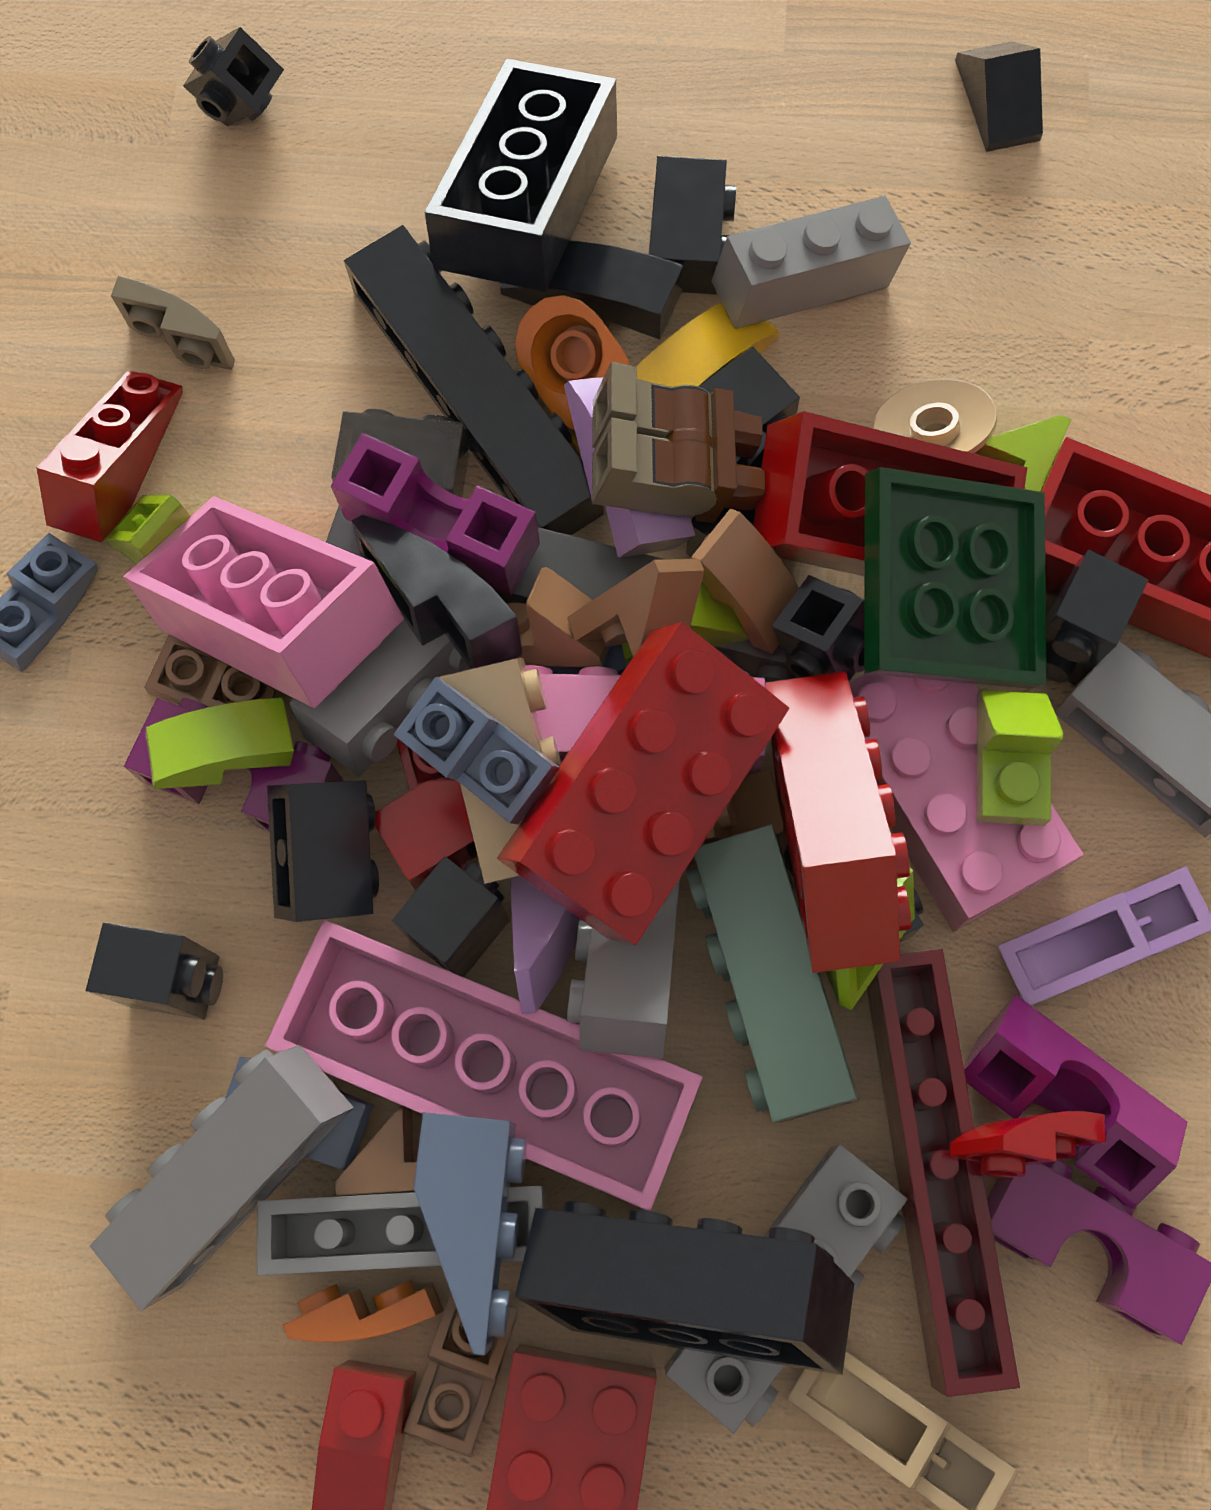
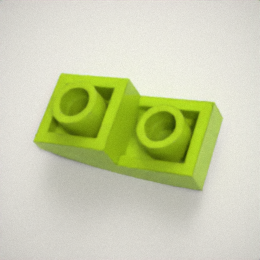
[146,697,294,789]

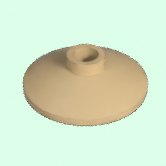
[873,379,997,454]

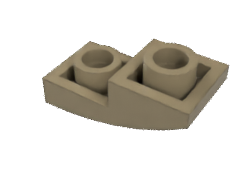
[111,276,235,370]

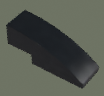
[500,241,683,340]
[351,515,523,669]

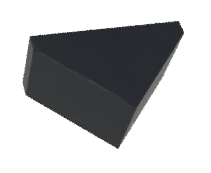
[955,42,1043,152]

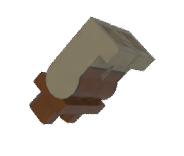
[592,361,765,523]

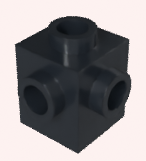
[183,27,284,126]
[772,575,864,682]

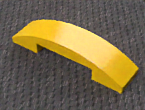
[570,302,780,456]

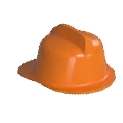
[515,295,630,430]

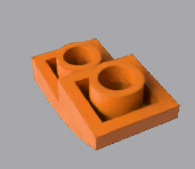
[283,1280,444,1342]

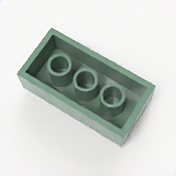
[686,824,859,1123]

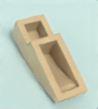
[787,1352,1020,1510]

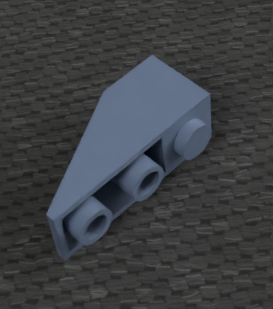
[414,1112,527,1355]

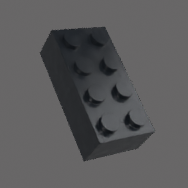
[424,59,617,292]
[515,1201,855,1375]

